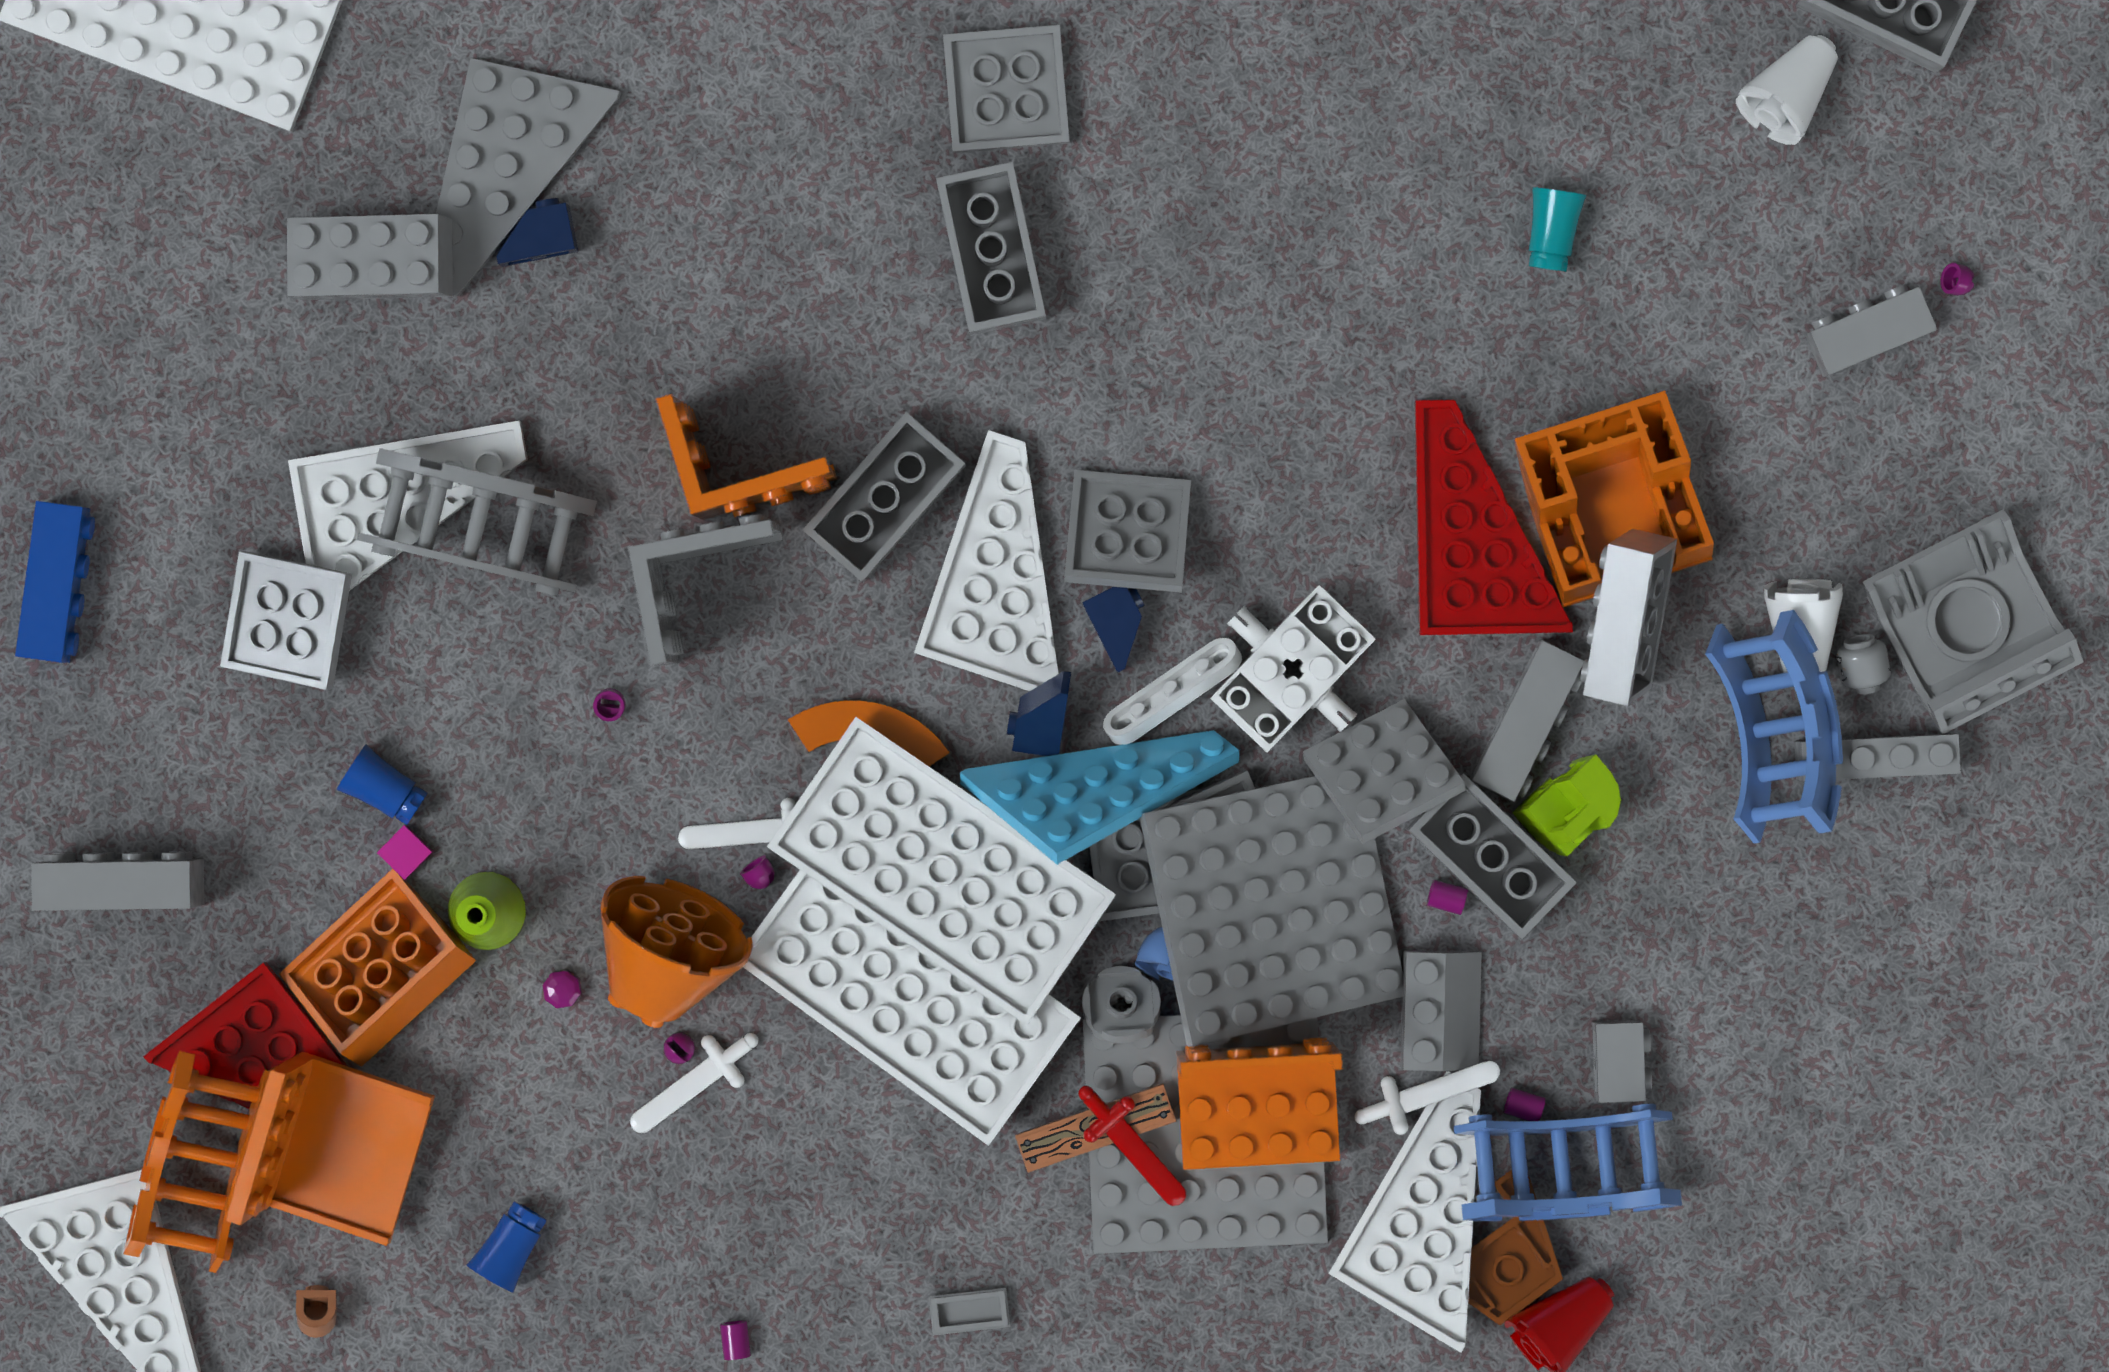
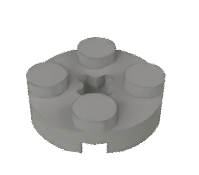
[1082,966,1161,1043]

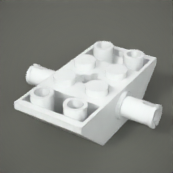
[1210,585,1376,752]

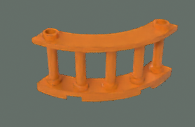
[123,1051,270,1273]

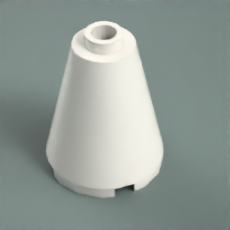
[1736,35,1838,145]
[1764,579,1843,673]

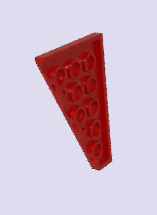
[1414,400,1573,635]
[143,962,347,1109]

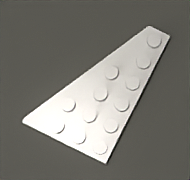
[288,420,528,591]
[914,430,1059,691]
[1328,1071,1481,1353]
[0,1169,201,1372]

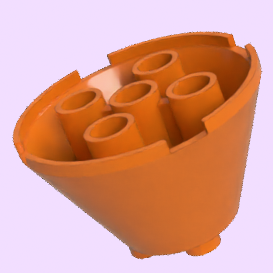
[601,876,753,1028]

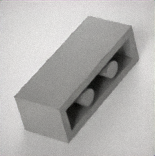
[1805,284,1938,377]

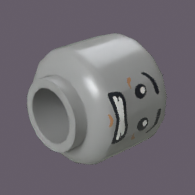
[1836,634,1891,694]

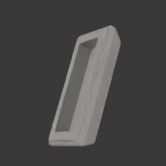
[929,1288,1011,1335]

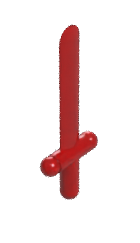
[1078,1086,1186,1206]

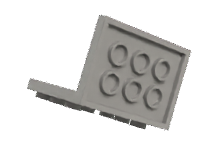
[628,514,783,666]

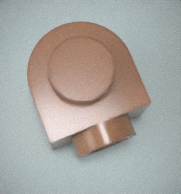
[296,1285,337,1338]

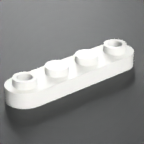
[1103,638,1242,745]

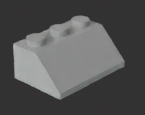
[1400,950,1482,1071]

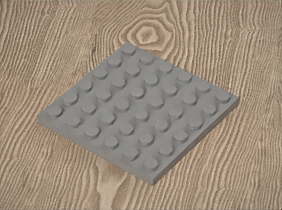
[1140,776,1404,1047]
[1083,1014,1328,1254]

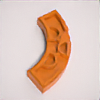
[788,700,950,766]

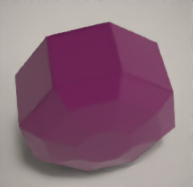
[542,970,582,1009]

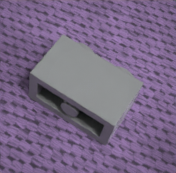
[1592,1020,1652,1103]

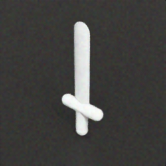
[678,798,796,849]
[630,1033,759,1133]
[1354,1061,1500,1135]

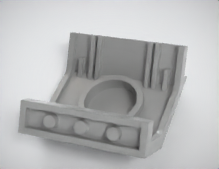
[1863,509,2084,735]

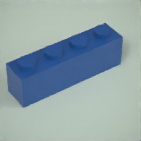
[15,501,95,663]

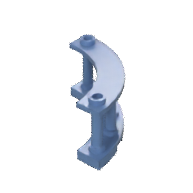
[1705,610,1843,844]
[1454,1104,1682,1221]

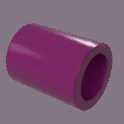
[1426,880,1468,915]
[1503,1087,1546,1121]
[720,1320,751,1360]

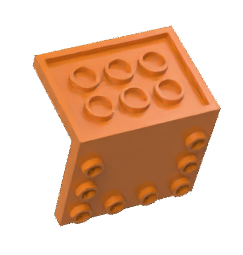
[656,394,837,520]
[1176,1038,1342,1170]
[225,1052,435,1246]

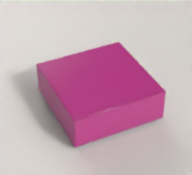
[377,825,434,880]

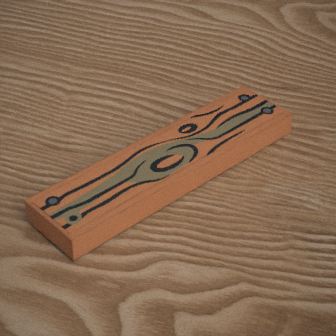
[1015,1083,1176,1173]

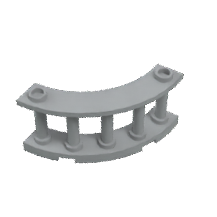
[357,448,597,596]

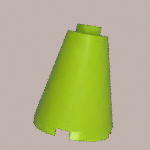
[448,872,526,950]

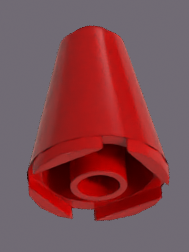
[1505,1277,1614,1372]

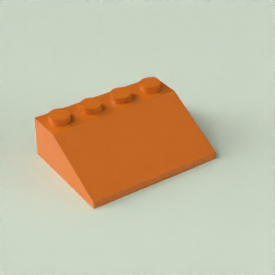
[279,869,477,1067]

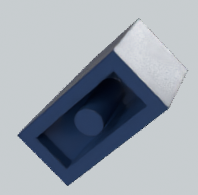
[496,198,579,267]
[1082,587,1145,673]
[1007,671,1071,756]

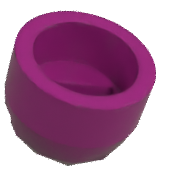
[1940,263,1975,296]
[593,688,626,721]
[740,855,775,889]
[663,1032,695,1064]

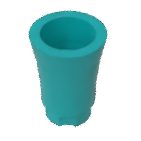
[1529,187,1587,272]

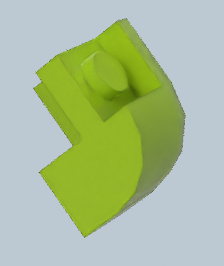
[1512,754,1621,856]

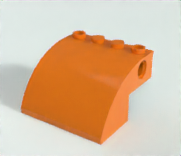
[1515,391,1714,607]

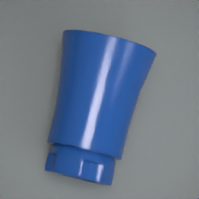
[336,744,428,825]
[467,1201,546,1293]

